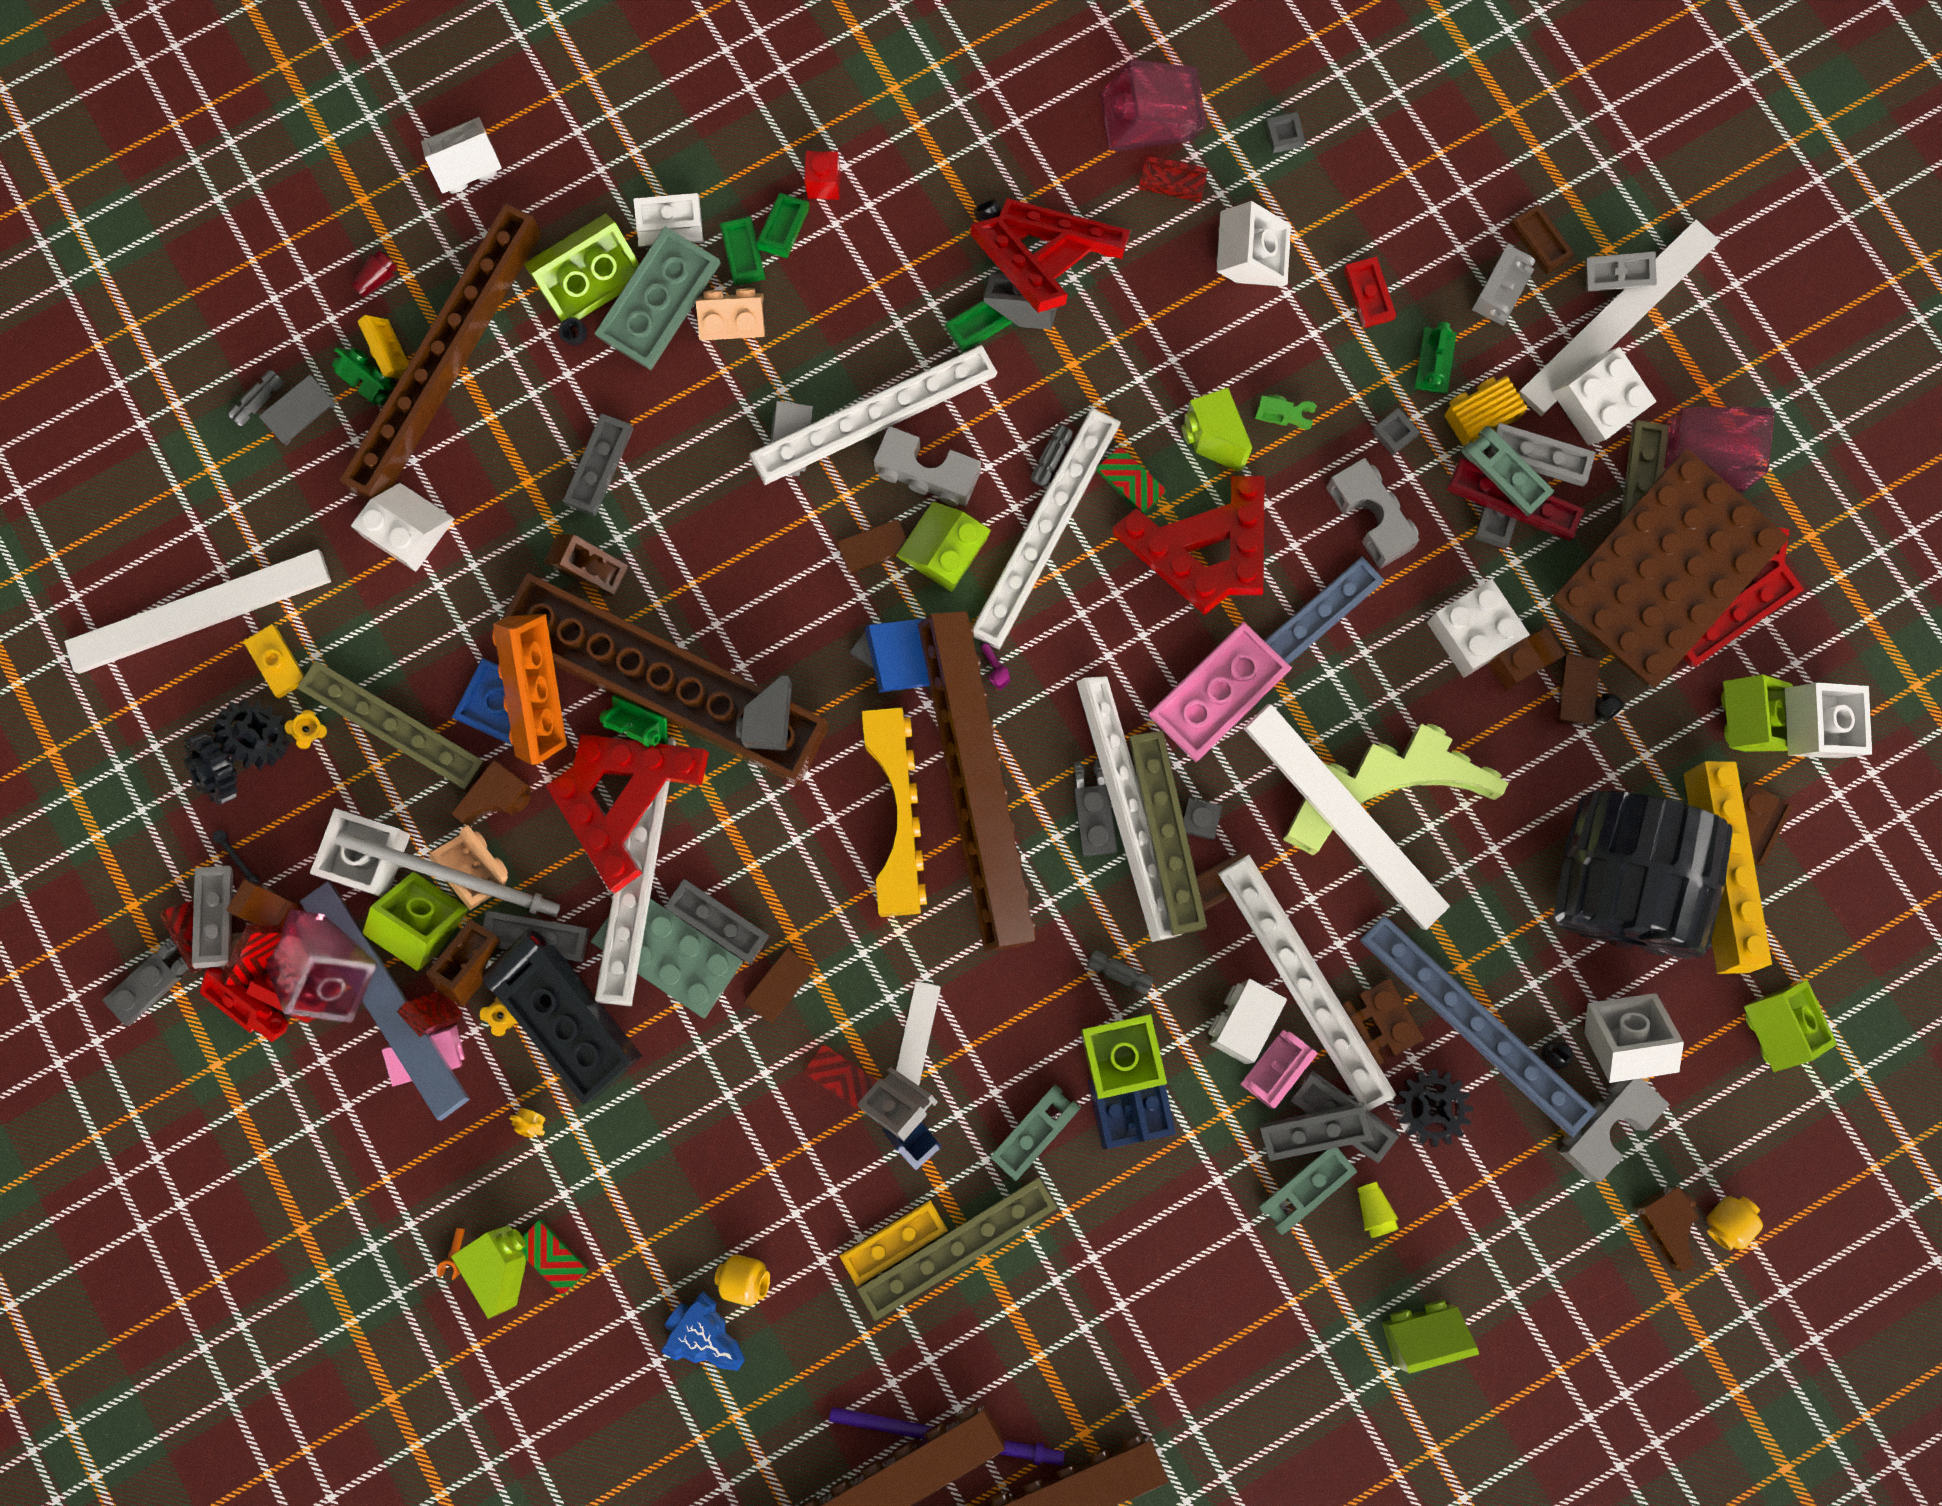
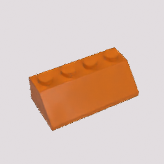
[492,614,567,765]

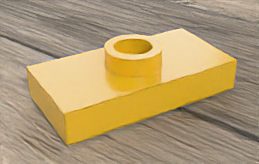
[357,315,409,379]
[243,624,305,699]

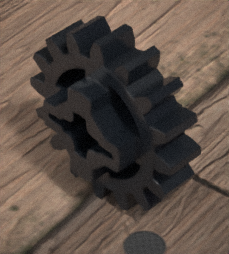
[212,699,291,770]
[184,732,238,806]
[1394,1069,1474,1147]

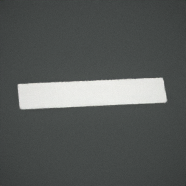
[896,981,941,1086]

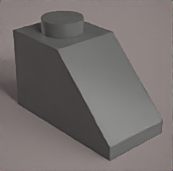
[984,273,1057,330]
[736,676,792,750]

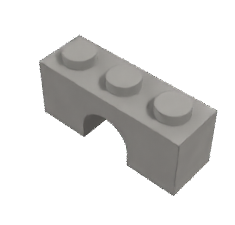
[874,426,981,507]
[1326,458,1420,569]
[1558,1078,1670,1183]

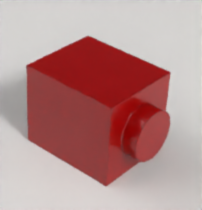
[804,151,841,200]

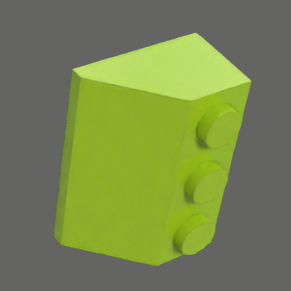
[524,213,640,322]

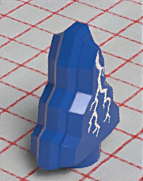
[661,1291,746,1371]

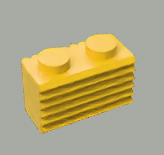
[1444,376,1527,447]

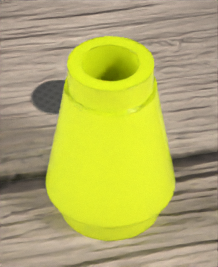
[1357,1182,1398,1238]

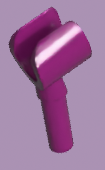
[981,643,1011,690]

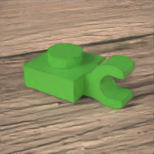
[1255,395,1317,430]

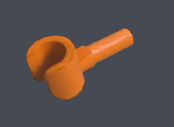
[437,1228,465,1280]

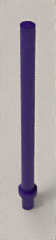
[829,1407,1065,1466]

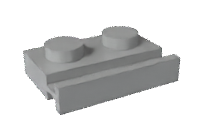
[857,1067,938,1141]

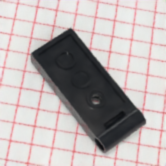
[481,928,643,1105]

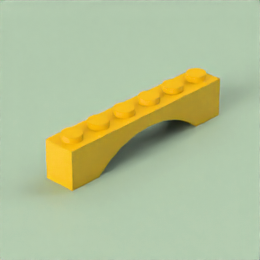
[862,708,927,917]
[1683,761,1772,974]

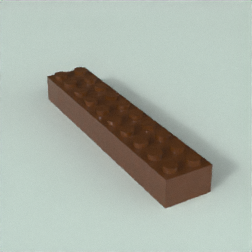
[502,573,830,787]

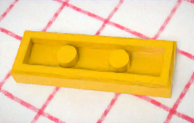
[839,1200,948,1287]

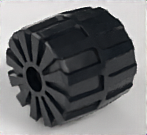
[1553,791,1732,959]

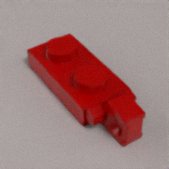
[199,967,289,1042]

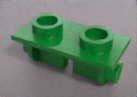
[1415,322,1457,394]
[332,347,397,406]
[600,695,668,747]

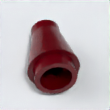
[351,249,399,298]

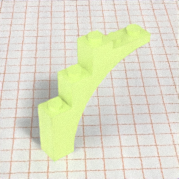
[1283,724,1509,855]

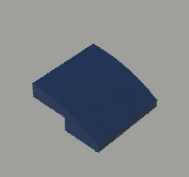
[1088,1080,1176,1150]

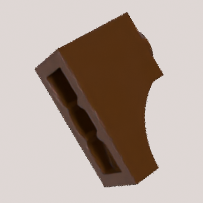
[543,534,628,595]
[1488,627,1566,691]
[451,760,533,827]
[226,879,303,936]
[426,920,500,1007]
[1633,1185,1699,1272]

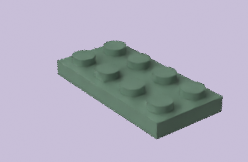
[595,226,721,371]
[591,899,744,1019]

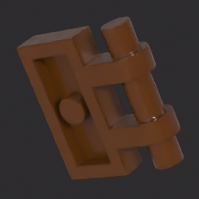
[1341,978,1425,1065]

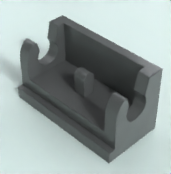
[259,375,336,445]

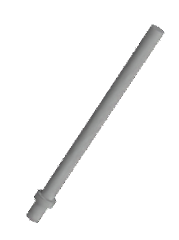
[334,831,561,917]

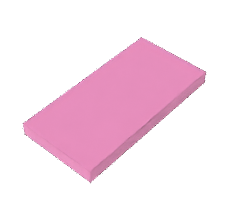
[1148,621,1292,763]

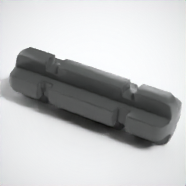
[227,370,283,426]
[1031,425,1072,487]
[1087,951,1154,994]

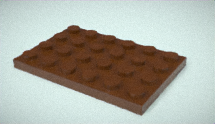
[1550,448,1789,690]

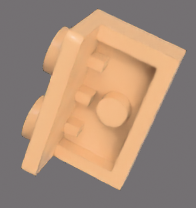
[696,288,765,340]
[429,825,508,910]

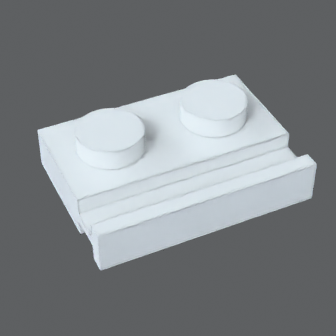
[634,193,704,248]

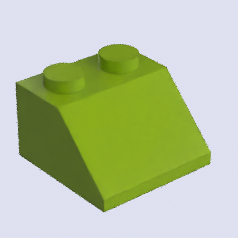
[1182,388,1252,471]
[896,502,991,593]
[1721,674,1793,752]
[362,872,468,971]
[1744,980,1837,1072]
[1081,1014,1167,1099]
[451,1225,527,1319]
[1382,1300,1479,1374]

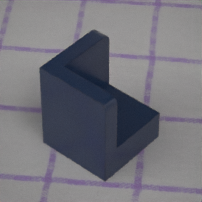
[882,1121,941,1170]

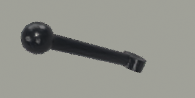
[212,830,260,884]

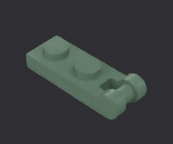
[1461,426,1554,516]
[990,1084,1081,1181]
[1258,1148,1357,1235]

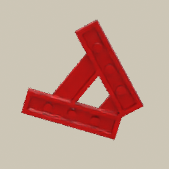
[970,198,1131,313]
[1112,476,1265,615]
[1683,527,1804,668]
[546,734,709,893]

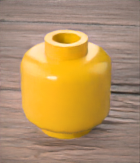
[1707,1196,1763,1251]
[715,1254,770,1306]

